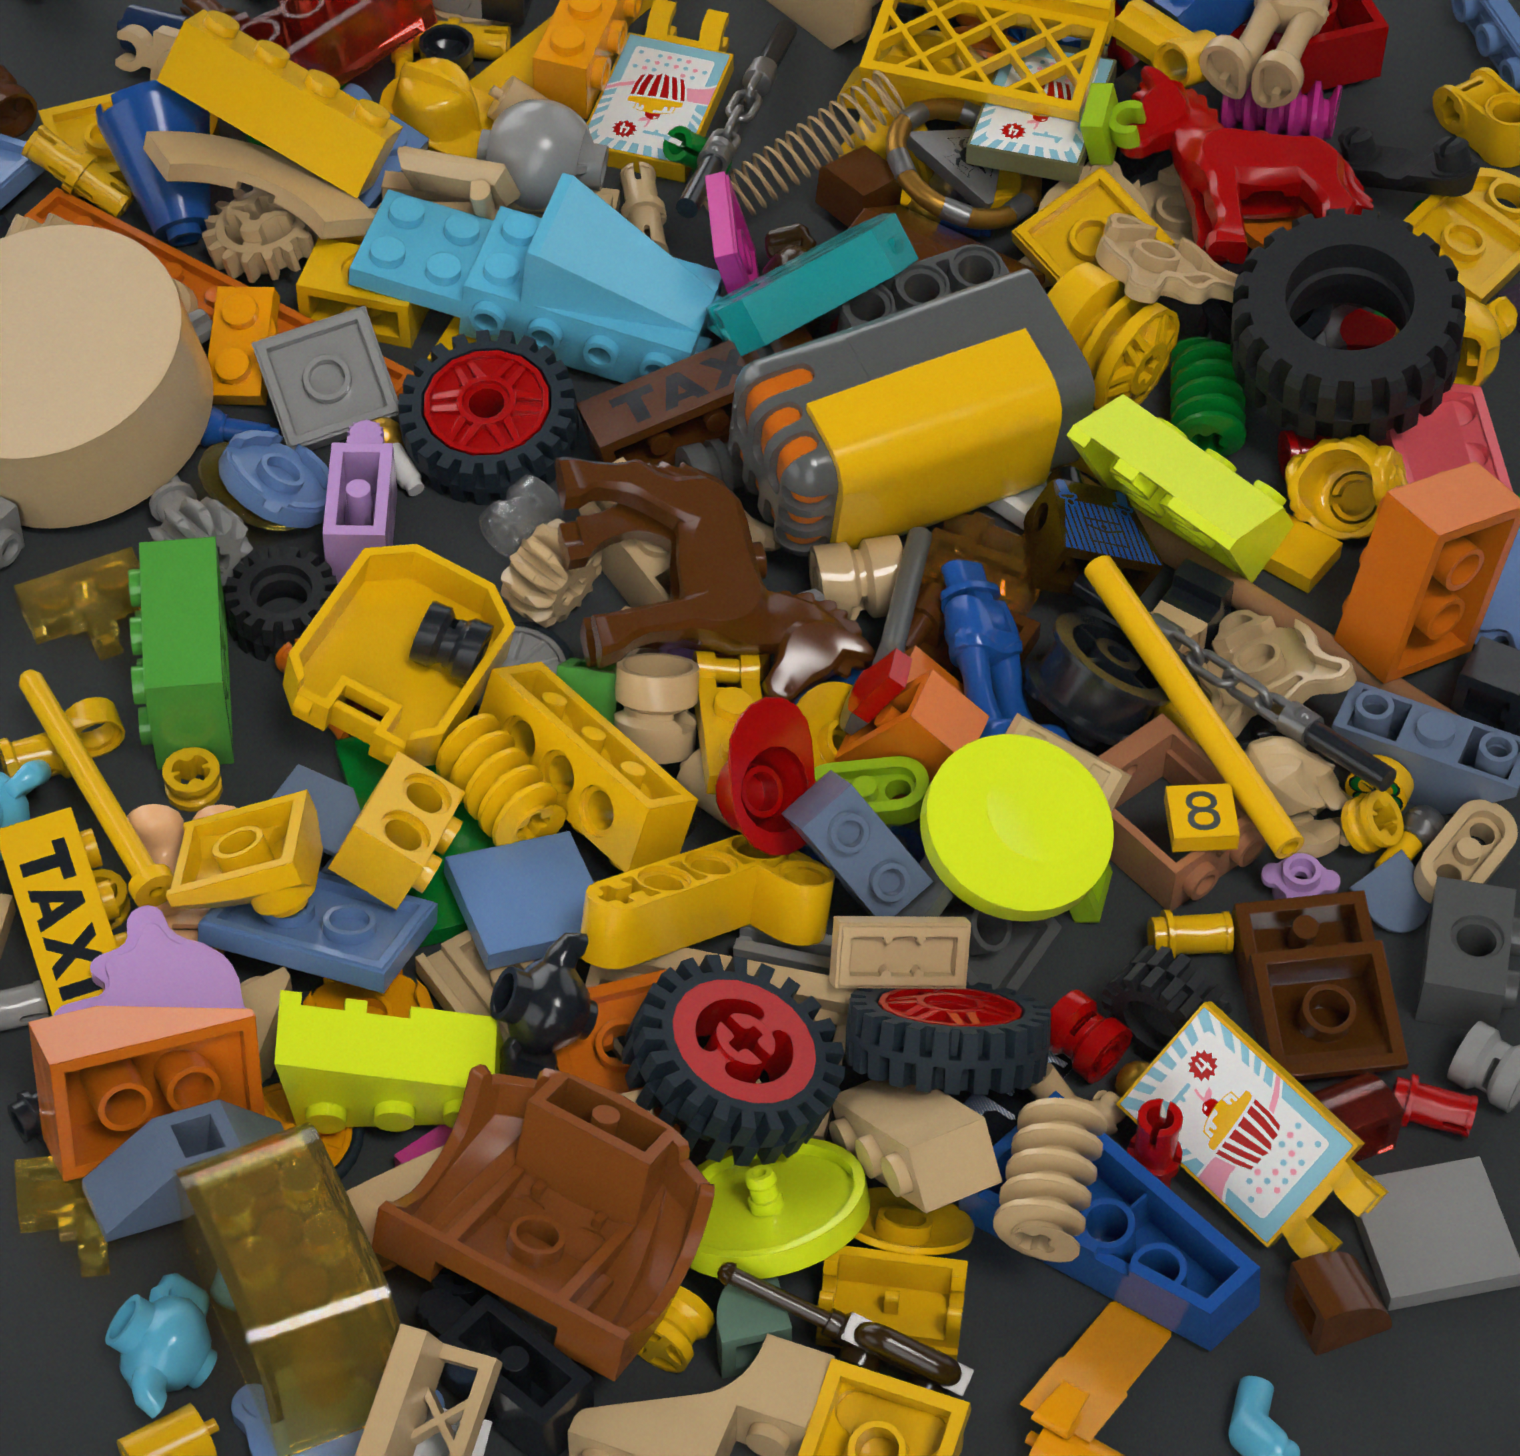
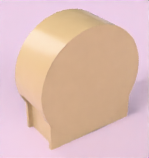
[0,224,214,529]

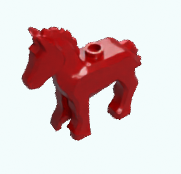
[1119,66,1374,304]

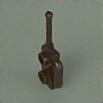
[717,1262,974,1398]

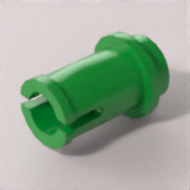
[663,126,732,174]

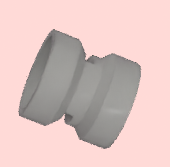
[1447,1021,1520,1113]

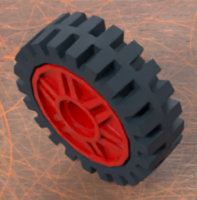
[398,330,579,505]
[845,982,1051,1095]

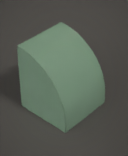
[716,1277,792,1379]

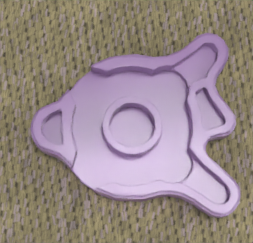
[54,905,246,1016]

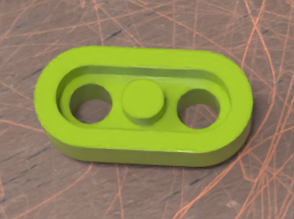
[814,756,930,826]

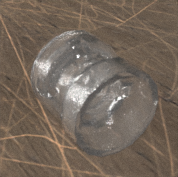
[479,475,565,559]

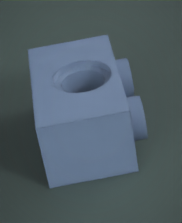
[781,770,933,916]

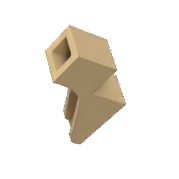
[568,1333,835,1456]

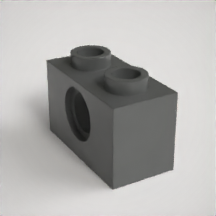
[1415,876,1520,1030]

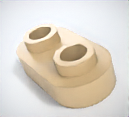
[1413,799,1518,904]

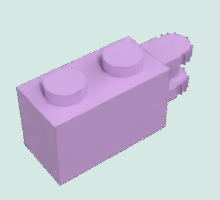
[322,419,397,584]

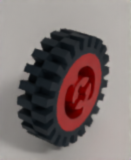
[622,954,845,1166]

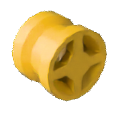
[638,1286,715,1373]

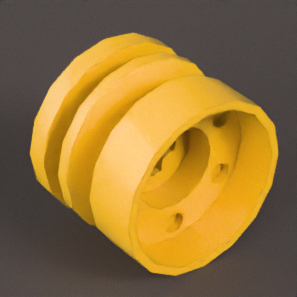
[1047,262,1180,410]

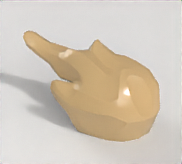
[1244,736,1353,816]

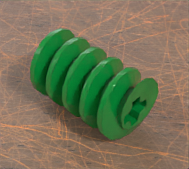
[1170,337,1246,457]

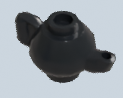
[490,933,598,1080]

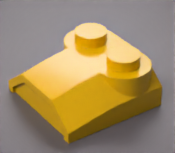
[166,789,323,918]
[798,1358,972,1456]

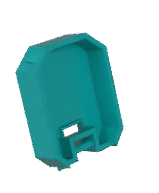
[705,213,919,356]

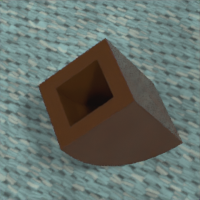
[1284,1251,1392,1356]

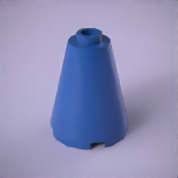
[96,80,211,246]

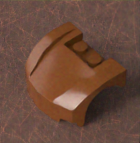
[371,1064,715,1382]

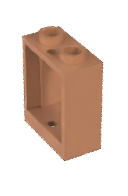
[1098,713,1266,912]

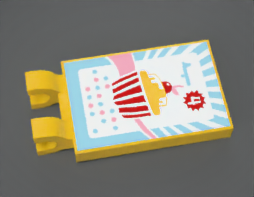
[586,0,734,183]
[1116,1001,1389,1259]

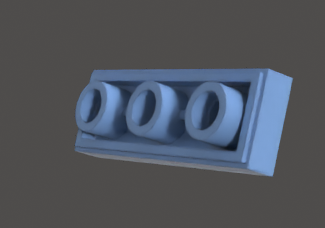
[1451,0,1520,93]

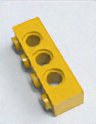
[478,662,698,872]

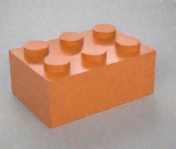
[1334,461,1520,684]

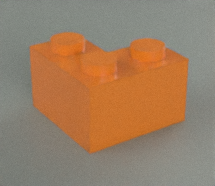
[834,645,990,800]

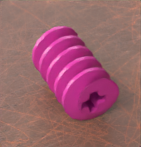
[1220,81,1343,142]

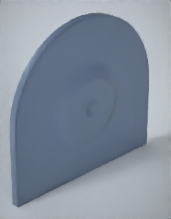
[1349,849,1430,933]

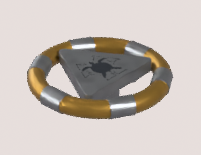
[886,98,1042,230]

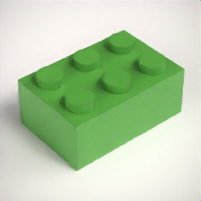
[128,536,234,770]

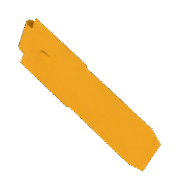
[1020,1301,1171,1443]

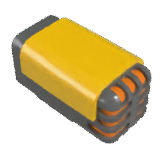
[728,244,1096,557]

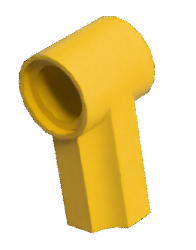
[1112,0,1217,89]

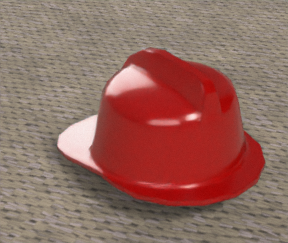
[715,697,816,855]

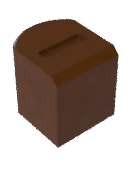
[815,145,902,227]

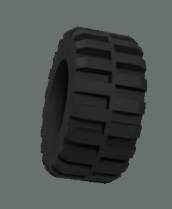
[1230,208,1466,442]

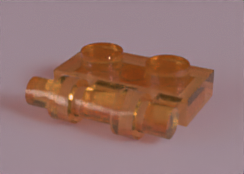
[920,511,1043,616]

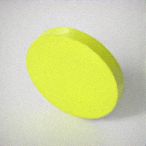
[920,734,1114,922]
[690,1138,871,1279]

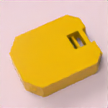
[282,544,515,767]

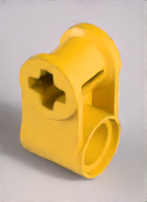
[1432,67,1520,168]

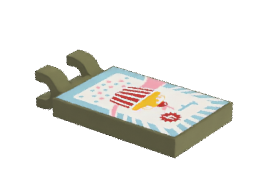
[966,28,1117,184]

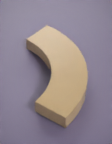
[143,131,375,239]

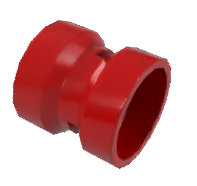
[1049,989,1133,1084]

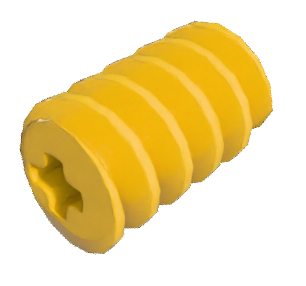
[435,713,568,846]

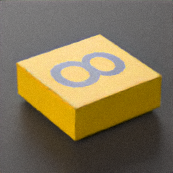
[1164,783,1240,852]

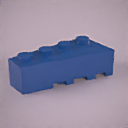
[958,1091,1261,1352]

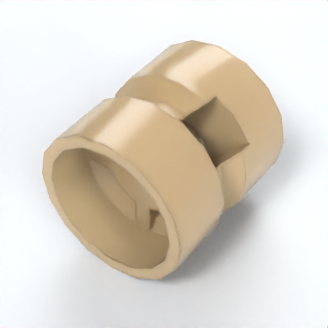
[809,535,904,621]
[614,653,699,764]

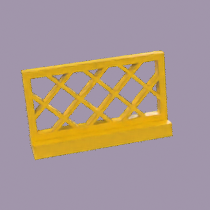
[859,0,1115,122]

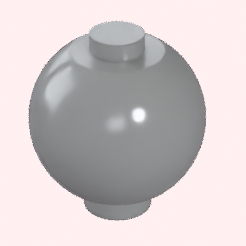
[477,99,609,214]

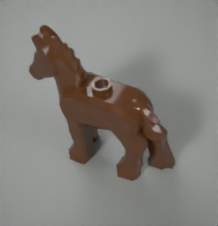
[555,457,875,703]

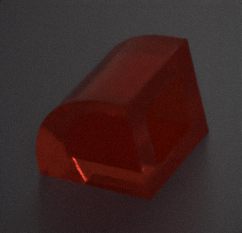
[1311,1073,1404,1163]

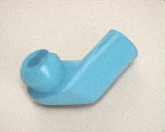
[1228,1376,1301,1456]

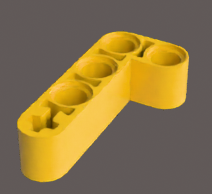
[580,834,835,969]

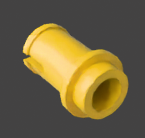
[1147,910,1234,959]

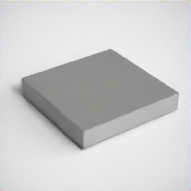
[251,305,399,450]
[1351,1156,1520,1311]

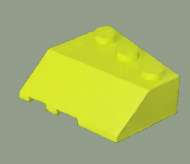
[1067,394,1294,583]

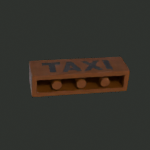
[576,325,813,465]

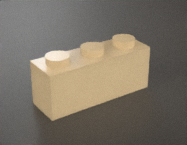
[829,1079,1002,1213]

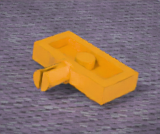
[207,286,280,405]

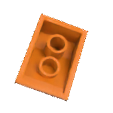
[28,1006,265,1182]

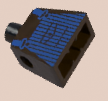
[1023,466,1164,598]

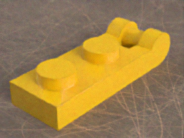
[692,651,762,794]

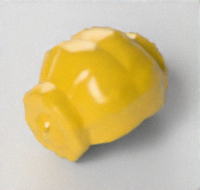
[1285,435,1408,540]

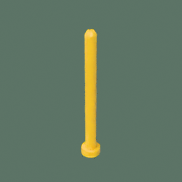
[19,669,174,907]

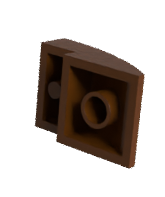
[1231,890,1409,1081]

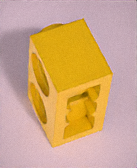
[328,751,466,910]

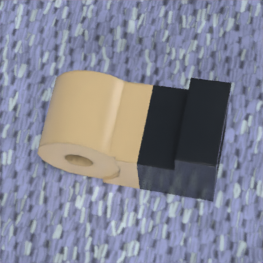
[1149,558,1234,669]

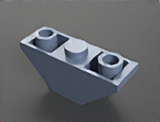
[1332,681,1520,815]
[82,1099,306,1242]

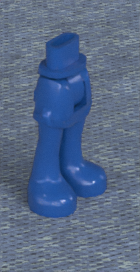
[940,559,1073,743]

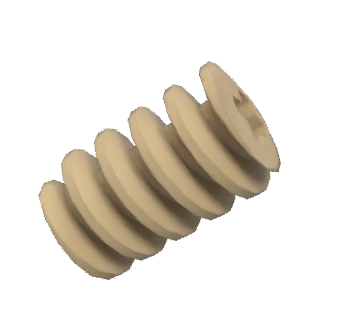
[993,1097,1108,1263]

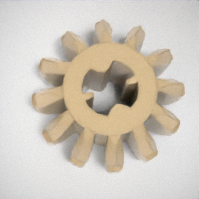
[500,518,603,628]

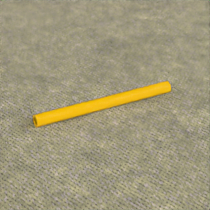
[1084,555,1305,859]

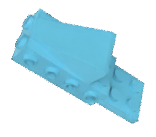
[348,173,723,383]

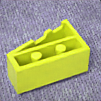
[274,990,504,1134]

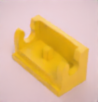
[816,1246,968,1361]

